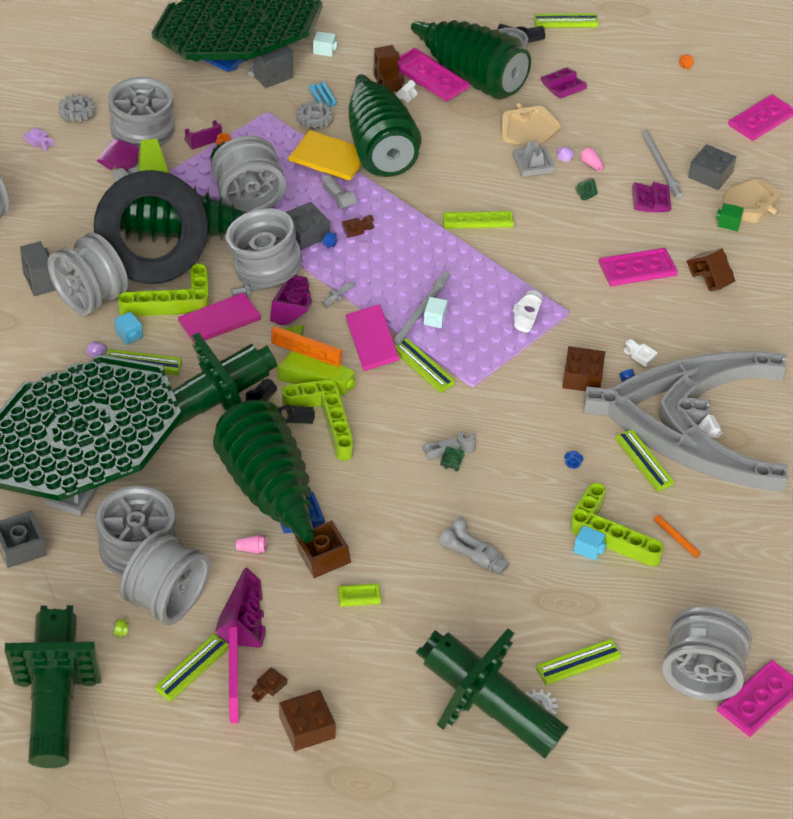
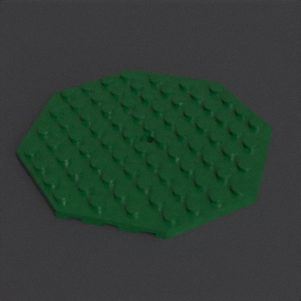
[151,0,323,61]
[0,355,183,501]

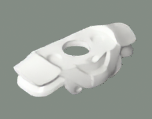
[513,290,542,333]

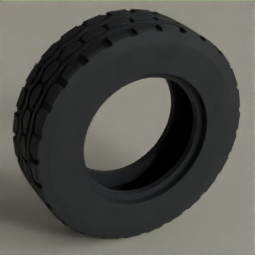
[94,170,208,284]

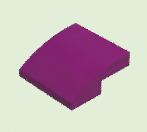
[541,67,587,99]
[97,139,139,172]
[632,181,671,212]

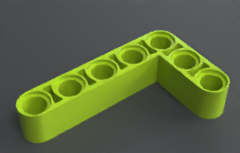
[118,263,209,316]
[282,380,353,461]
[570,483,664,567]

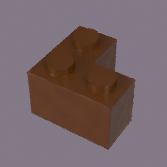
[373,45,404,92]
[686,248,735,291]

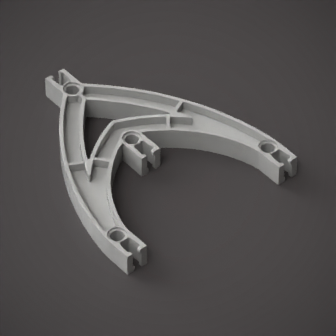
[584,351,788,492]

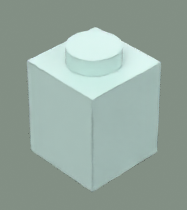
[313,31,338,57]
[424,297,448,328]

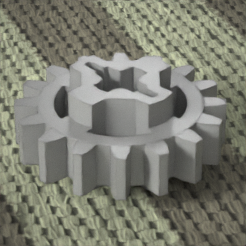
[58,94,95,123]
[297,100,333,130]

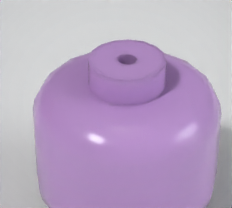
[557,146,575,162]
[86,341,107,358]

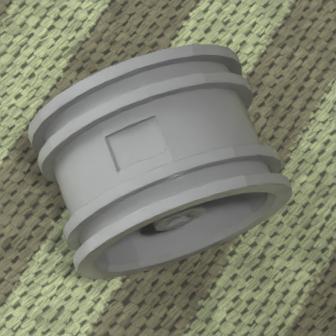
[211,135,286,213]
[120,530,211,625]
[662,607,752,701]

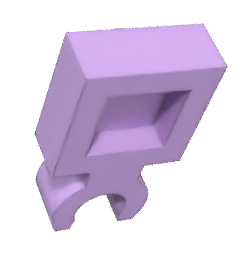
[24,127,54,151]

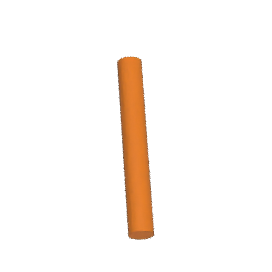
[654,515,701,558]

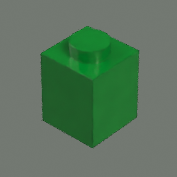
[716,203,744,232]

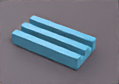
[309,82,336,107]

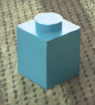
[114,312,143,345]
[574,526,607,561]

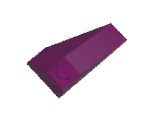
[270,275,312,325]
[215,567,266,648]

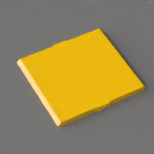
[288,130,362,180]

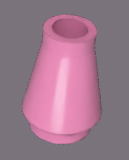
[580,147,605,172]
[236,534,267,555]

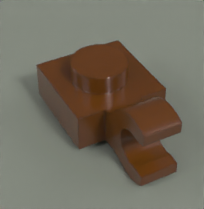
[342,215,374,238]
[252,667,287,702]

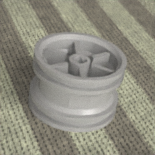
[108,77,175,147]
[226,208,303,288]
[47,232,128,316]
[96,486,176,576]

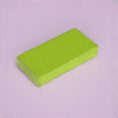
[338,583,381,607]

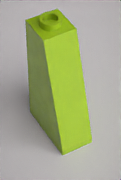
[138,139,169,173]
[277,351,356,396]

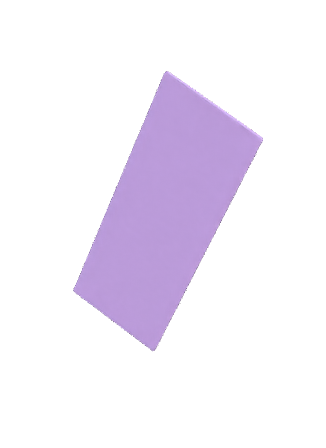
[170,112,569,387]

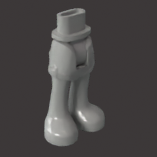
[439,517,509,574]

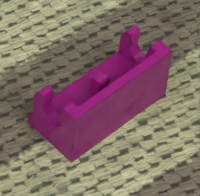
[184,120,222,150]

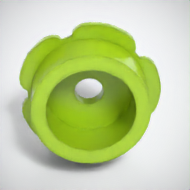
[113,618,129,638]

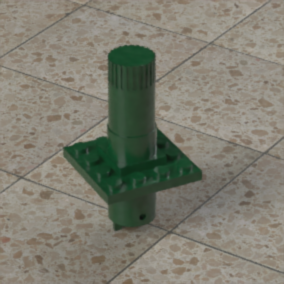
[172,332,278,429]
[4,605,101,769]
[416,628,569,759]

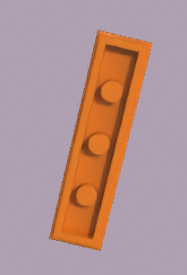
[271,326,342,367]

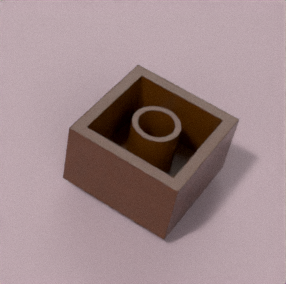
[562,346,606,392]
[295,520,351,578]
[279,690,336,752]

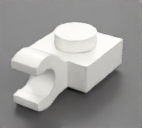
[623,339,658,367]

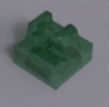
[575,178,598,200]
[440,447,465,472]

